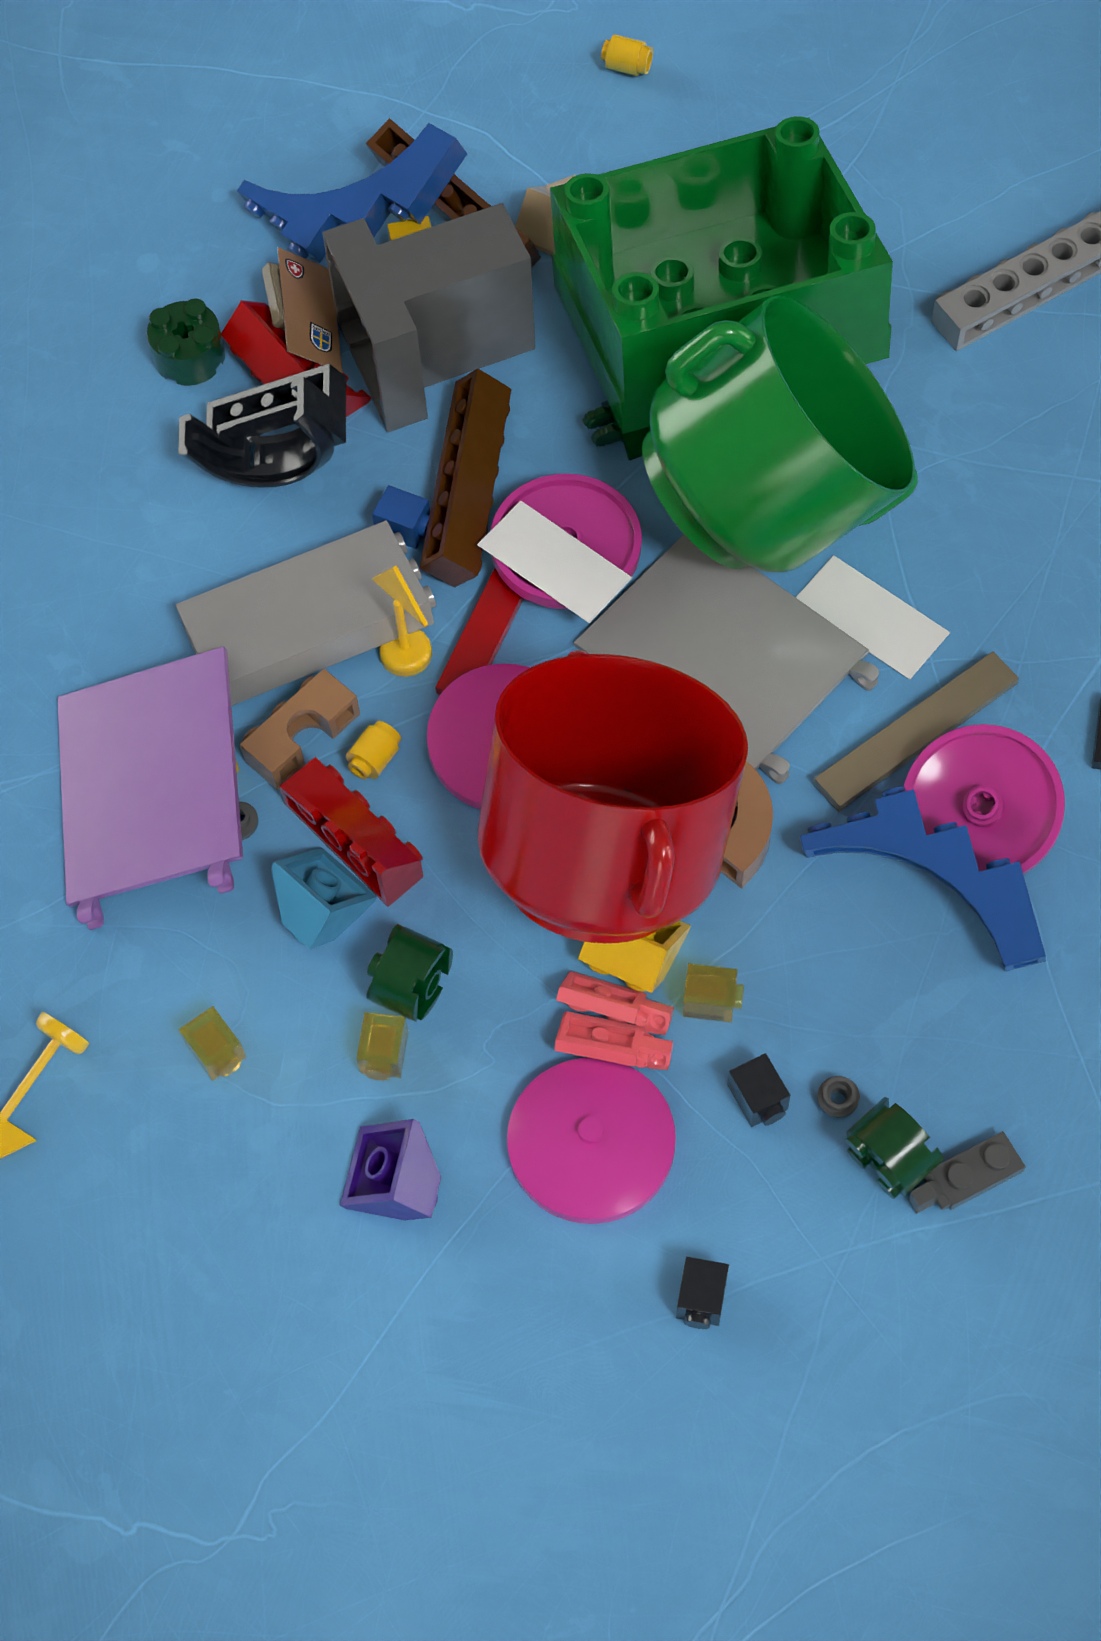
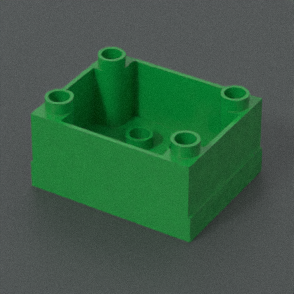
[550,116,893,434]

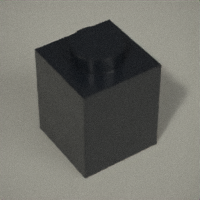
[727,1053,791,1127]
[676,1256,729,1329]

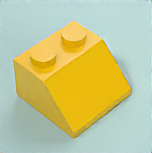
[578,920,691,993]

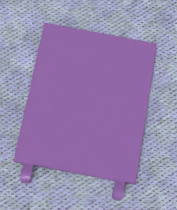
[58,646,243,930]

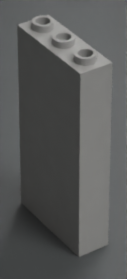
[175,520,436,706]

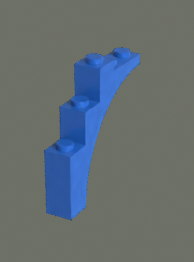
[237,123,467,263]
[800,786,1046,971]

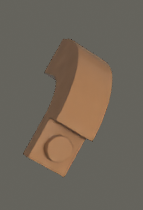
[720,761,773,889]

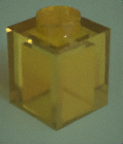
[683,963,744,1023]
[178,1006,246,1081]
[356,1012,409,1081]

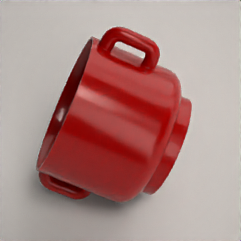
[477,650,748,944]

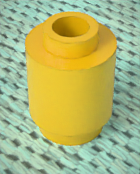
[601,34,654,76]
[346,721,401,780]

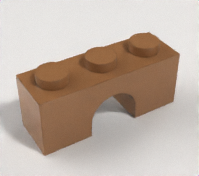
[240,668,360,790]

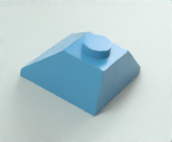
[271,847,378,949]

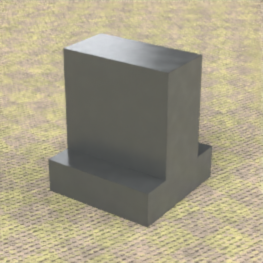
[322,203,535,433]

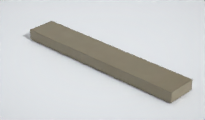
[814,651,1019,812]

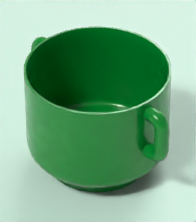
[642,295,918,573]

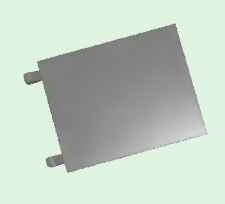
[574,534,879,784]

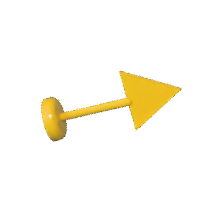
[372,565,433,677]
[0,1011,90,1159]

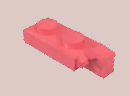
[556,971,674,1035]
[554,1011,673,1070]

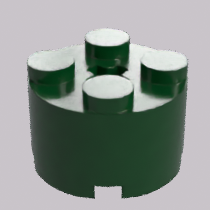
[147,298,225,386]
[366,924,453,1022]
[845,1097,944,1199]

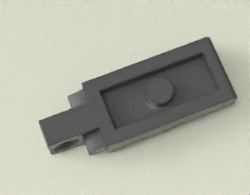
[908,1131,1026,1214]

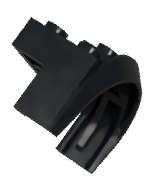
[178,363,346,487]

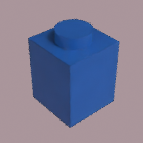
[372,485,430,549]

